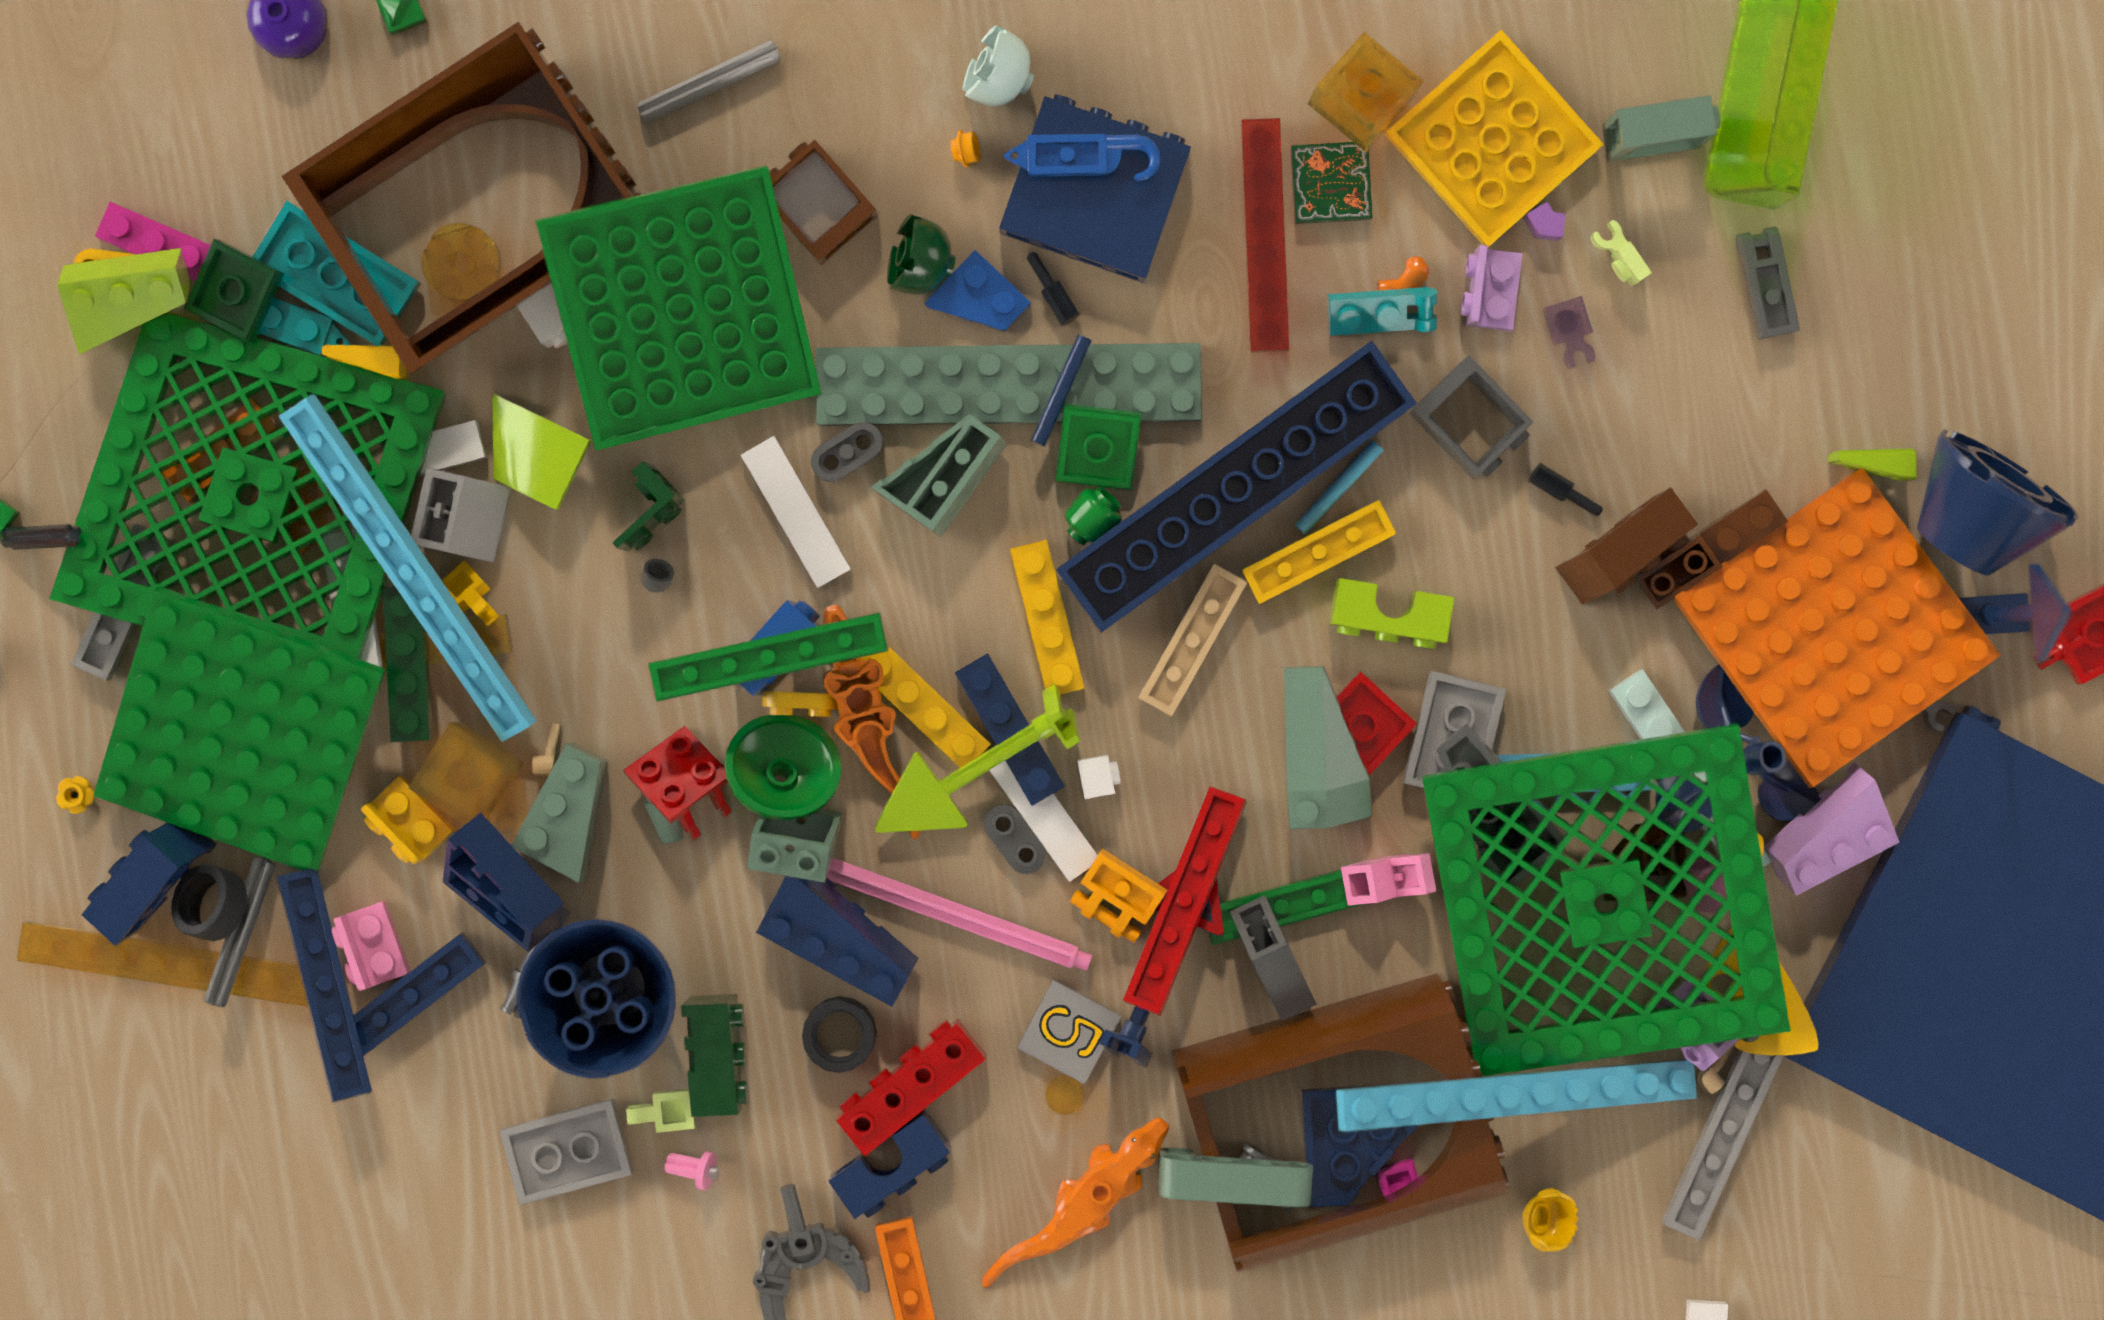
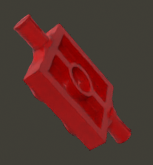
[2033,584,2104,685]

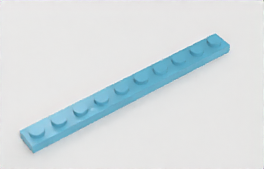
[279,394,537,742]
[1336,1059,1697,1131]

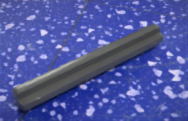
[204,857,275,1007]

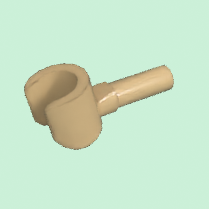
[532,723,561,777]
[1696,1045,1735,1094]

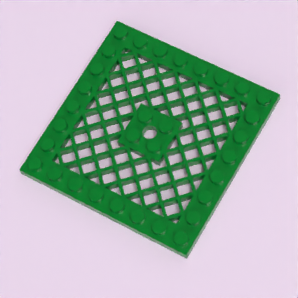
[49,312,446,660]
[1422,723,1791,1076]

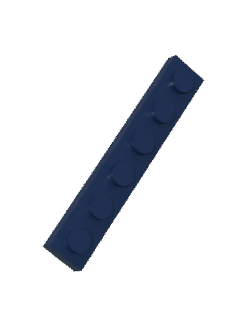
[277,868,372,1103]

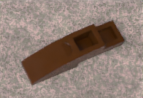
[1635,489,1789,610]

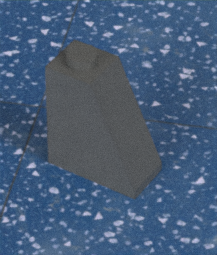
[1230,895,1317,1021]

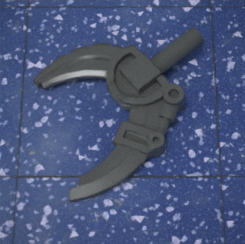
[753,1184,870,1320]

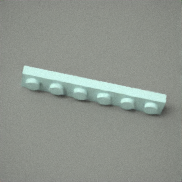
[1608,669,1772,867]

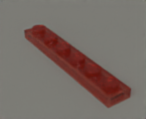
[1241,118,1289,352]

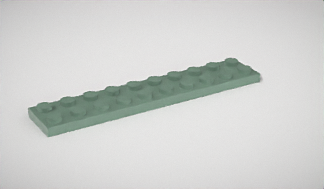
[816,343,1202,426]

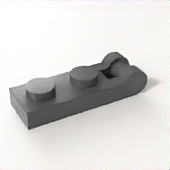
[1736,226,1800,340]

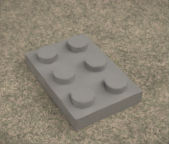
[1402,671,1507,788]
[499,1098,633,1205]

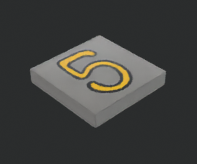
[1017,979,1121,1084]

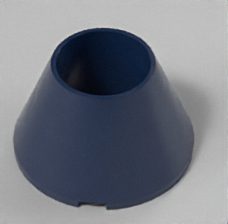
[1917,429,2079,575]

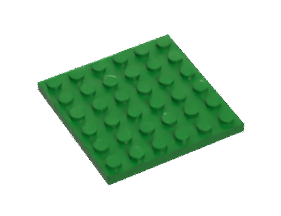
[535,165,821,451]
[93,586,386,872]

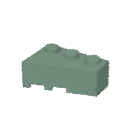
[871,414,1008,538]
[511,742,608,883]

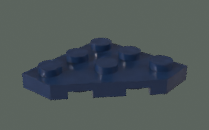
[1301,1083,1419,1207]

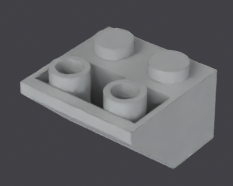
[411,468,511,563]

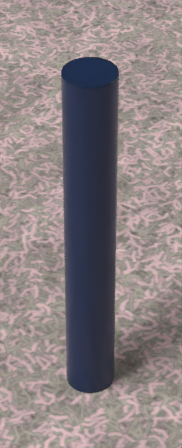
[1031,334,1092,447]

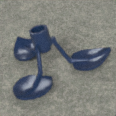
[1655,664,1821,833]

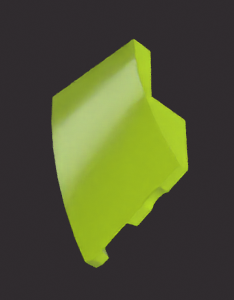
[492,394,592,511]

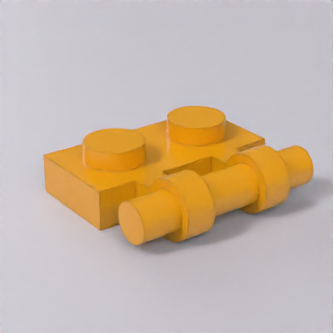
[1069,848,1167,943]

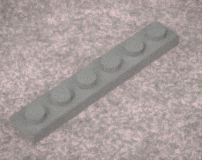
[1661,1036,1784,1241]

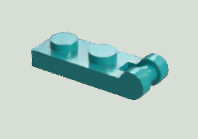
[1328,287,1437,336]

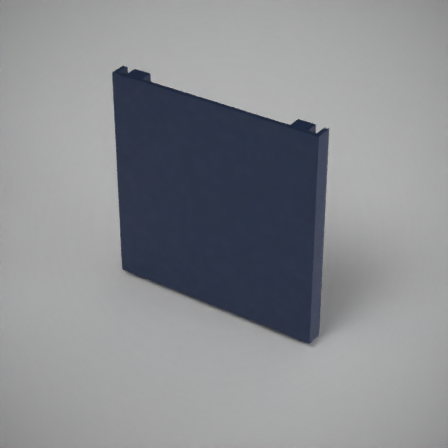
[1784,705,2104,1221]

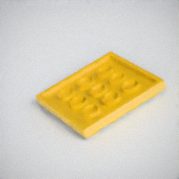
[1384,29,1604,247]

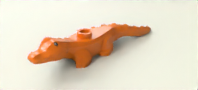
[823,604,920,840]
[982,1117,1169,1288]

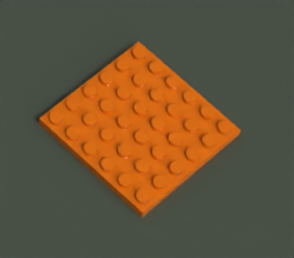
[1673,469,2001,788]

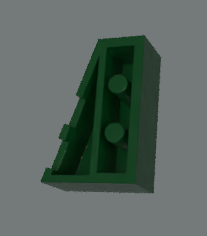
[681,994,748,1117]

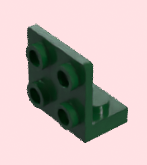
[612,461,685,551]

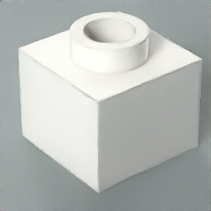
[1077,754,1121,799]

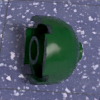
[887,214,956,295]

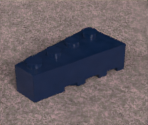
[756,876,919,1007]

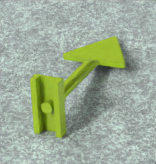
[875,684,1081,833]

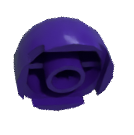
[246,0,327,59]

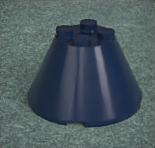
[516,919,676,1078]

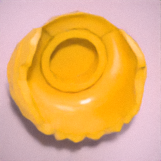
[1522,1188,1579,1252]

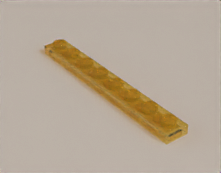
[16,921,308,1007]

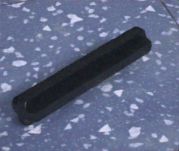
[1,524,82,550]

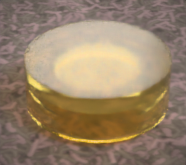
[1045,1074,1084,1115]

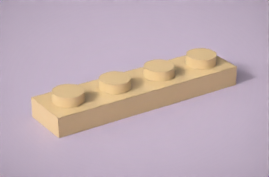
[1138,564,1248,717]

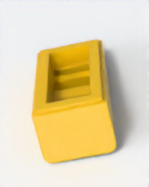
[322,345,408,380]

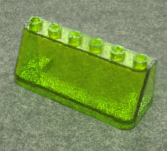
[1703,0,1838,210]

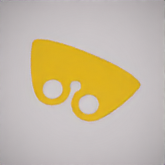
[1703,928,1819,1055]

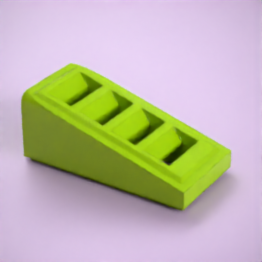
[1828,448,1917,481]

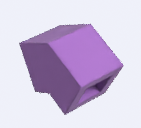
[1523,202,1566,241]

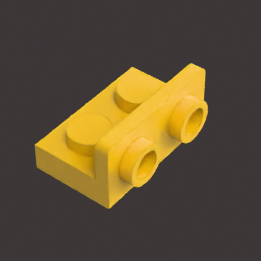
[361,775,455,865]

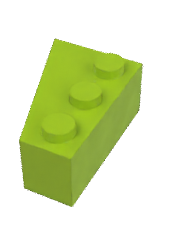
[57,248,191,355]

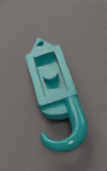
[211,298,352,356]

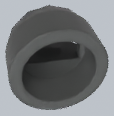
[641,559,674,593]

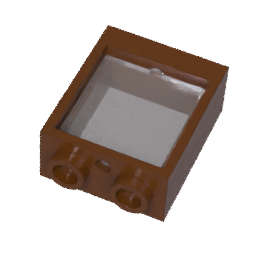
[769,140,879,266]

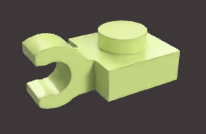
[1590,220,1652,287]
[626,1089,696,1133]

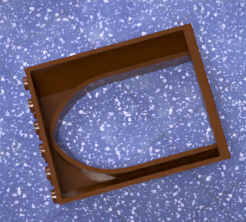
[281,22,641,374]
[1172,973,1510,1273]

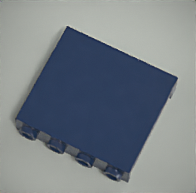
[999,94,1191,284]

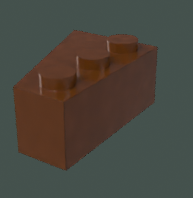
[1555,487,1698,605]

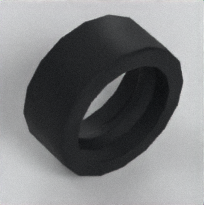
[171,864,247,942]
[802,996,877,1073]

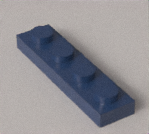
[954,653,1065,806]
[353,933,486,1057]

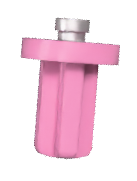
[665,1151,720,1191]

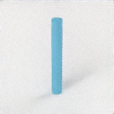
[1294,440,1384,535]

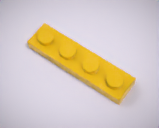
[1241,500,1397,604]
[1010,539,1085,695]
[861,646,991,768]

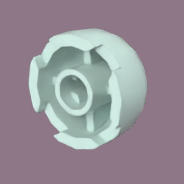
[962,25,1034,107]

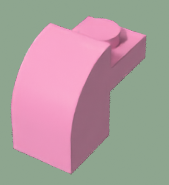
[1341,853,1436,905]

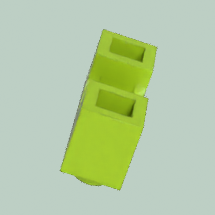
[1329,578,1455,650]

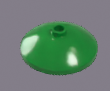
[724,714,841,821]

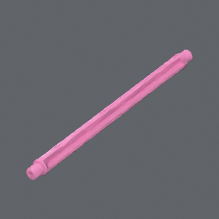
[827,858,1092,971]

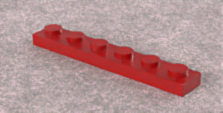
[1123,786,1247,1017]

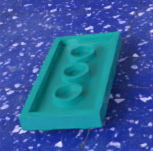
[253,201,421,346]

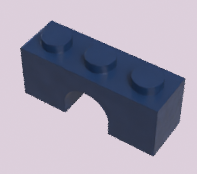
[828,1109,952,1219]

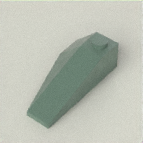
[1284,666,1372,829]

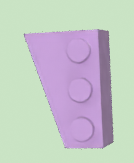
[1764,762,1900,896]

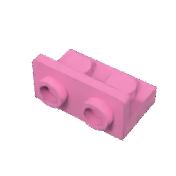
[332,900,411,992]

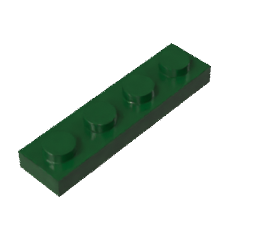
[383,587,433,742]

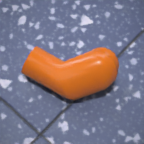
[1377,256,1429,291]

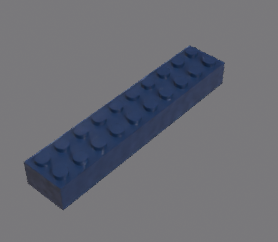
[1056,341,1418,633]

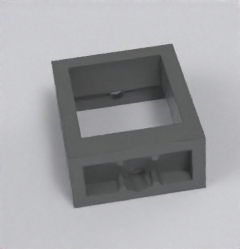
[1409,356,1534,479]

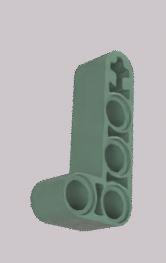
[1157,1147,1313,1207]

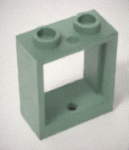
[1602,95,1720,162]
[747,809,842,883]

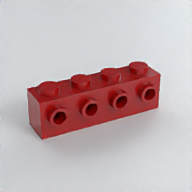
[836,1019,987,1156]

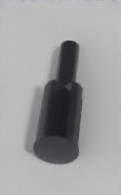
[1027,252,1081,326]
[1528,462,1603,516]

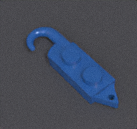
[1003,134,1161,181]

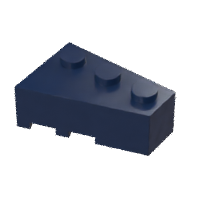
[443,812,564,952]
[81,823,217,946]

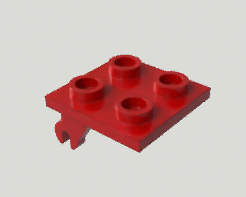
[623,726,732,840]

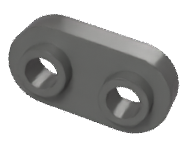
[811,422,883,482]
[984,804,1046,874]

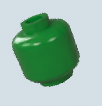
[1065,487,1122,545]

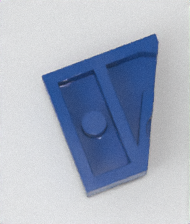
[924,250,1031,332]

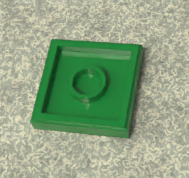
[1055,403,1141,490]

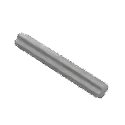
[637,41,781,123]

